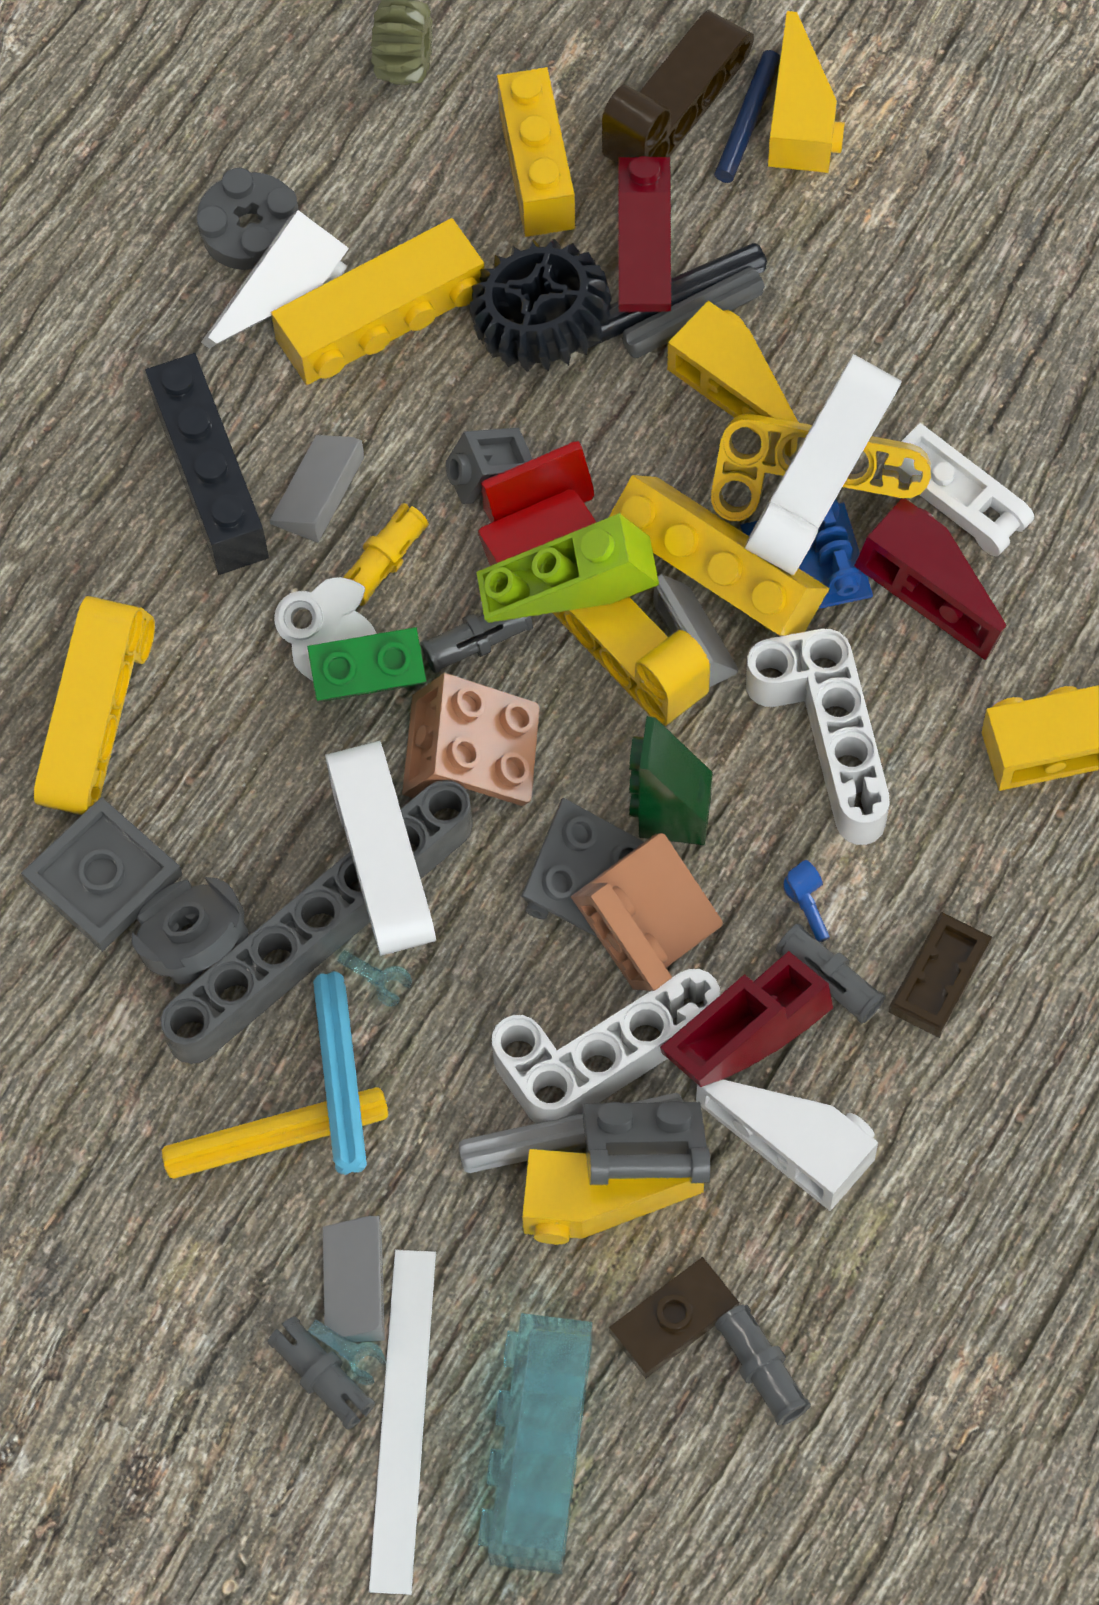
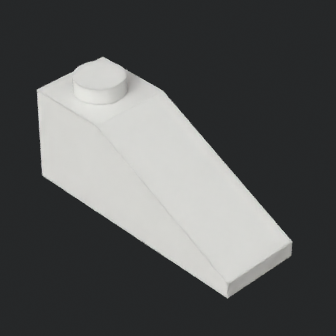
[201,210,349,348]
[696,1080,878,1211]

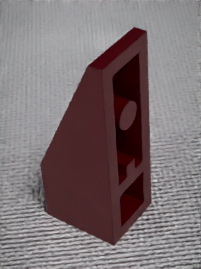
[618,156,671,312]
[854,498,1007,661]

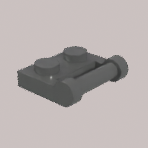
[583,1101,710,1185]

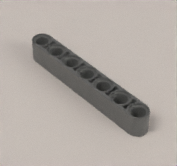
[161,780,473,1064]

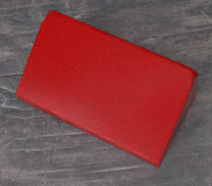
[482,441,594,523]
[478,489,597,566]

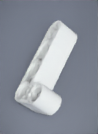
[744,354,902,576]
[746,629,890,845]
[325,741,436,956]
[492,969,720,1123]

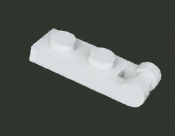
[884,423,1034,556]

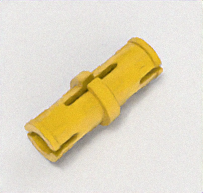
[343,503,429,606]

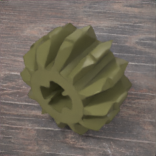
[370,0,433,85]

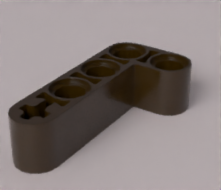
[602,10,754,163]

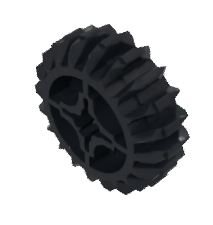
[470,238,612,372]

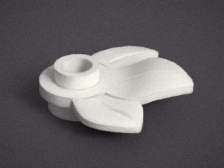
[274,577,377,681]

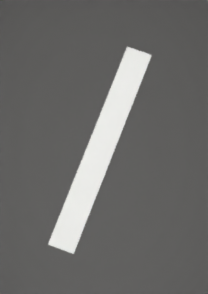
[369,1250,436,1595]

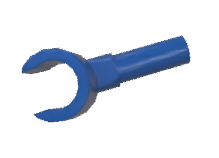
[783,860,830,942]

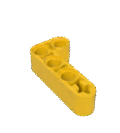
[711,414,931,521]
[34,596,155,815]
[553,597,710,726]

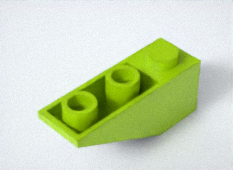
[476,513,659,623]

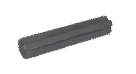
[622,267,765,358]

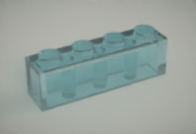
[478,1313,593,1574]

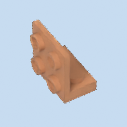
[402,672,539,806]
[570,833,723,991]

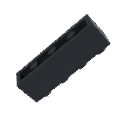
[145,353,269,575]

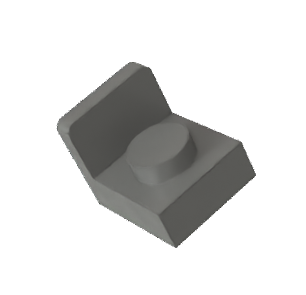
[446,427,533,504]

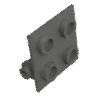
[521,798,644,938]

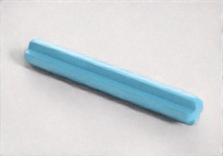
[313,971,367,1175]

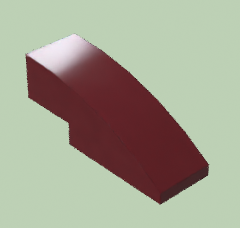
[660,951,833,1087]

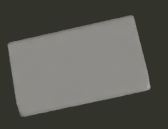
[270,435,364,543]
[653,574,738,687]
[323,1215,385,1343]

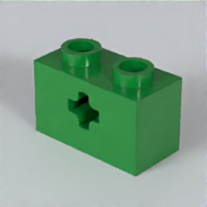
[307,627,426,703]

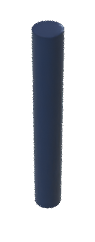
[714,50,781,183]

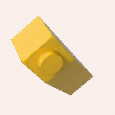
[768,11,845,173]
[667,300,798,457]
[522,1149,704,1245]

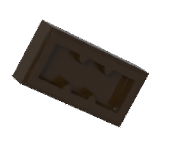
[888,912,992,1038]
[609,1257,740,1379]

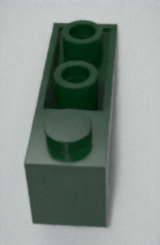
[629,716,713,845]

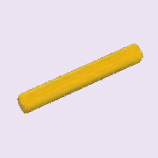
[162,1087,388,1179]

